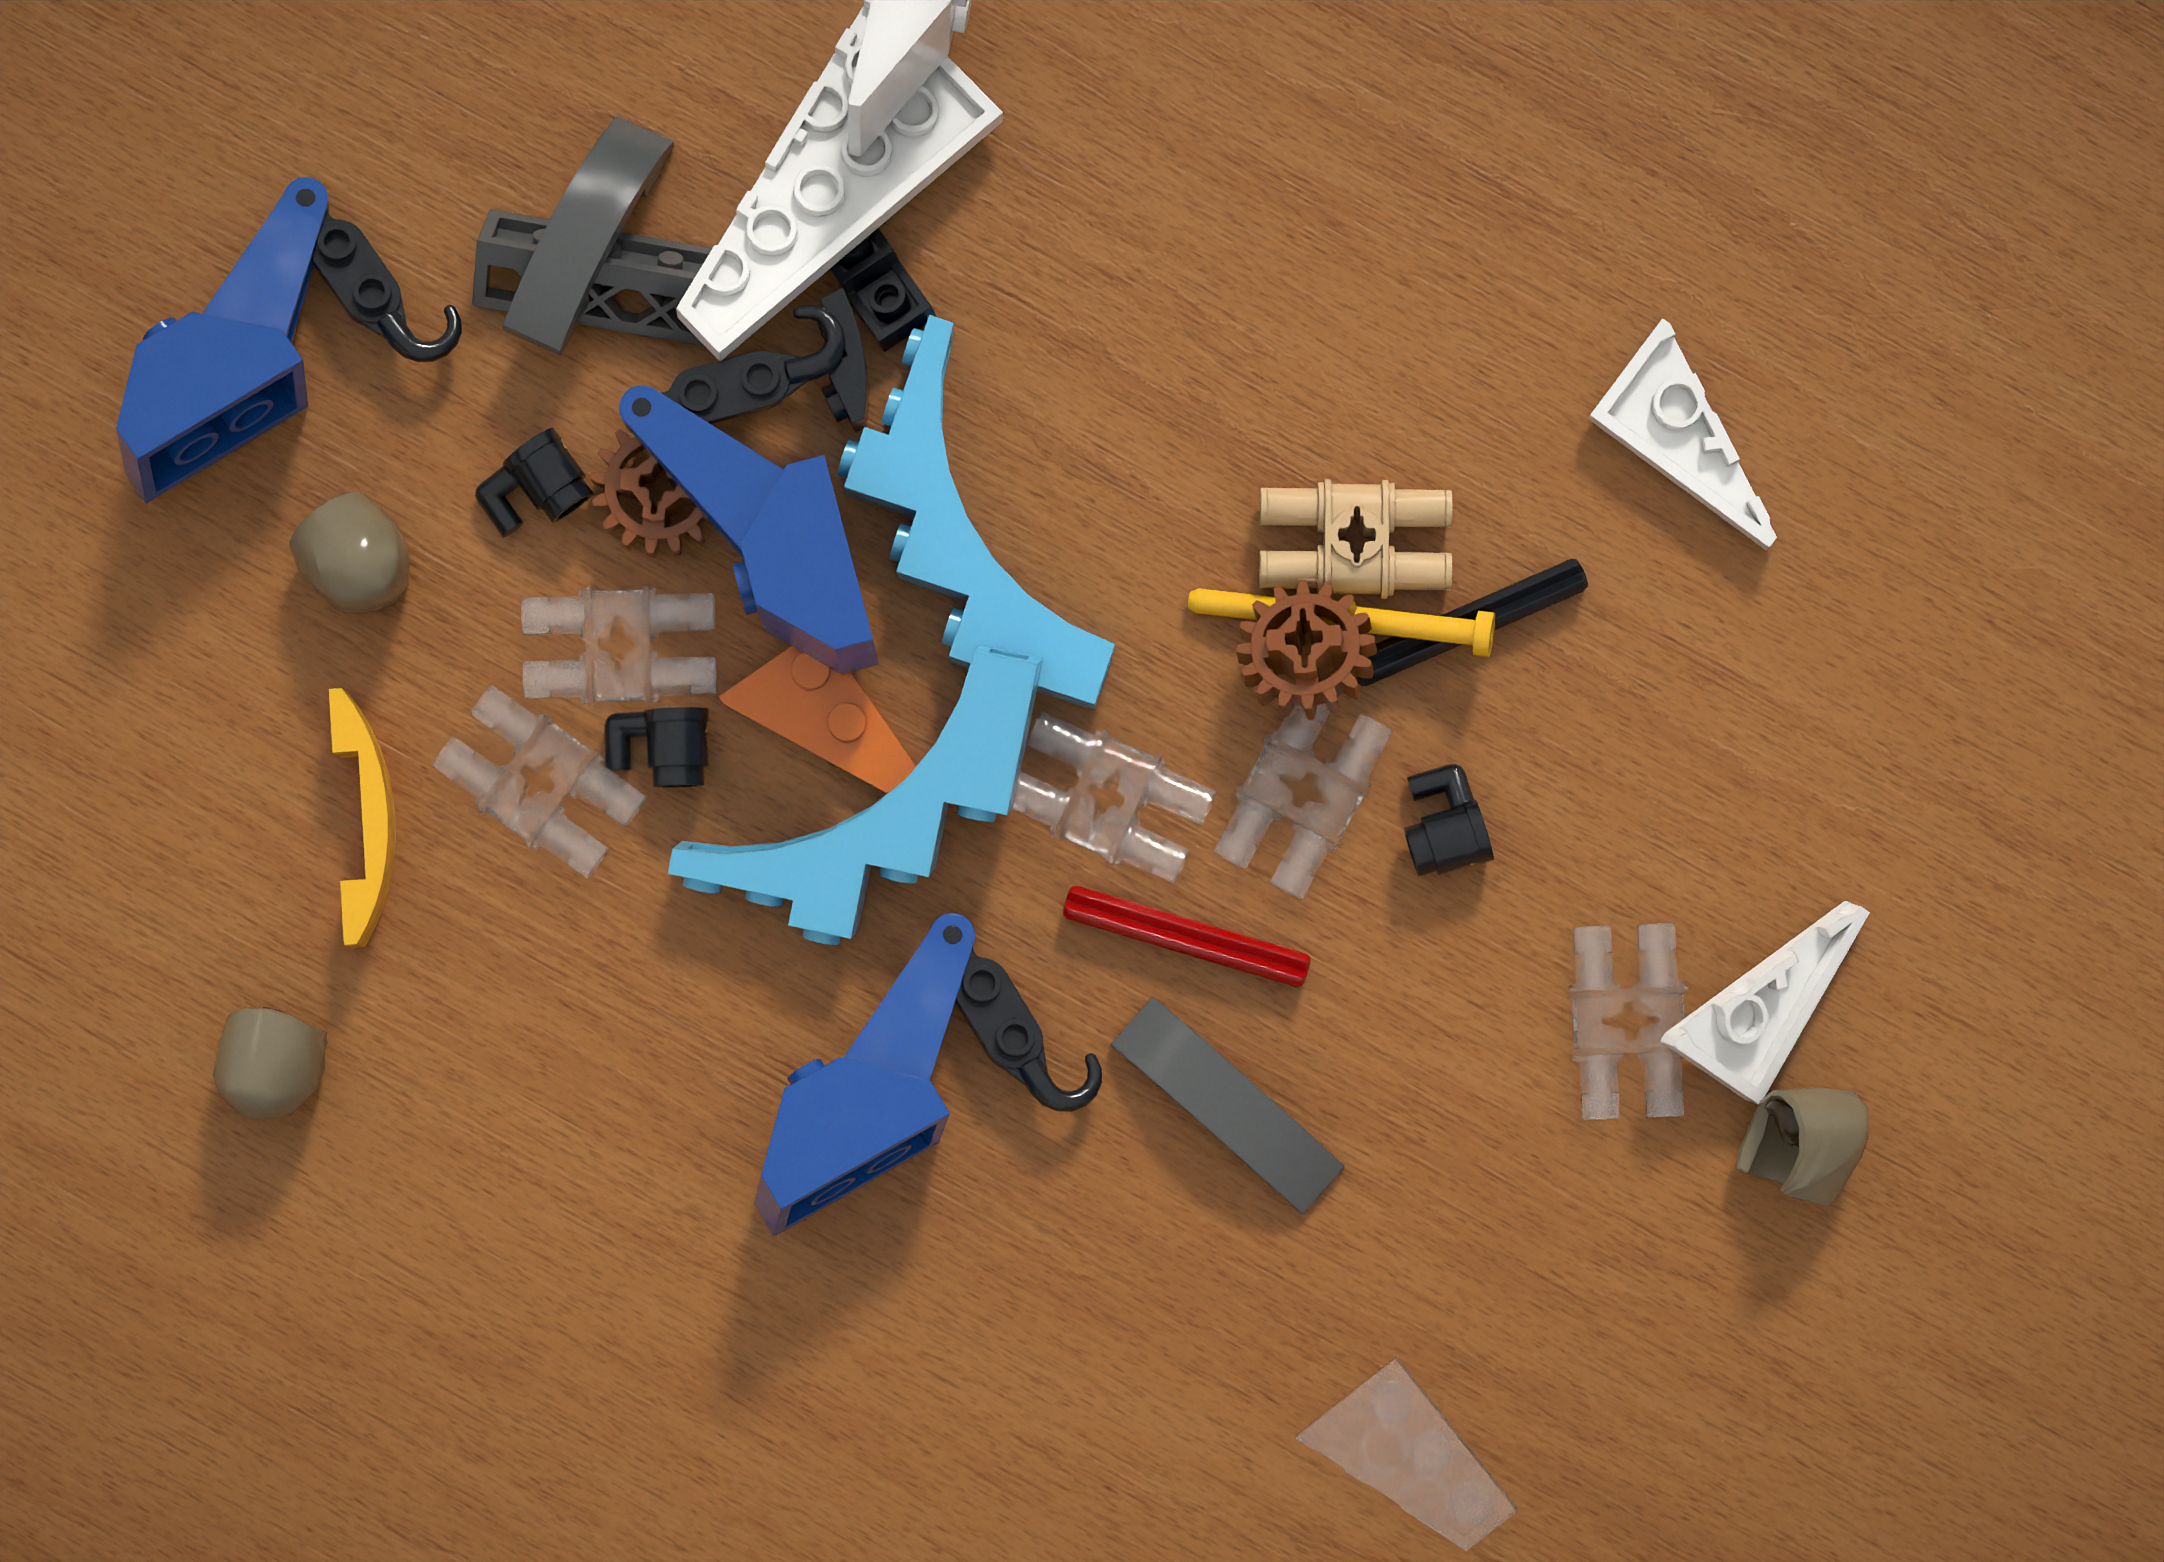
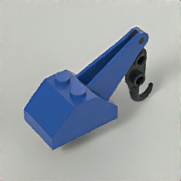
[116,177,462,504]
[619,305,879,674]
[754,913,1102,1236]

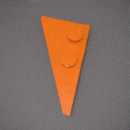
[718,646,916,794]

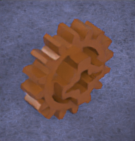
[590,429,713,557]
[1236,580,1377,720]

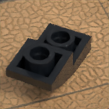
[829,228,937,352]
[816,288,869,433]

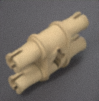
[1259,479,1452,599]

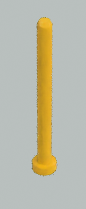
[1188,588,1495,657]

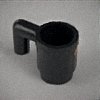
[475,427,594,537]
[604,707,709,788]
[1404,764,1494,877]

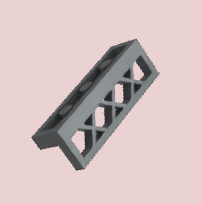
[472,209,712,346]

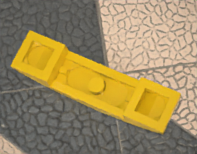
[329,688,396,948]

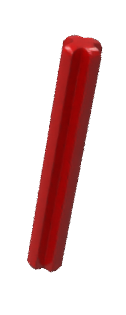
[1063,885,1311,987]

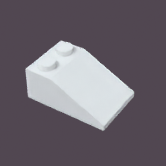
[848,0,972,157]

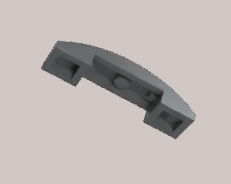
[503,116,674,356]
[1111,997,1345,1214]

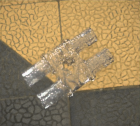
[521,585,717,707]
[433,685,647,879]
[1213,703,1393,900]
[1012,712,1217,883]
[1566,923,1688,1120]

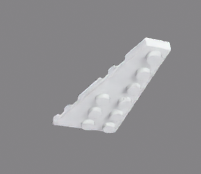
[676,0,1003,361]

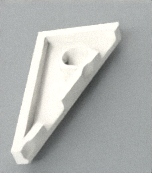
[1588,318,1777,551]
[1660,901,1870,1105]

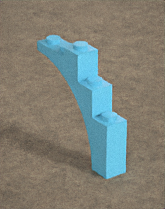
[837,315,1115,711]
[668,645,1043,945]

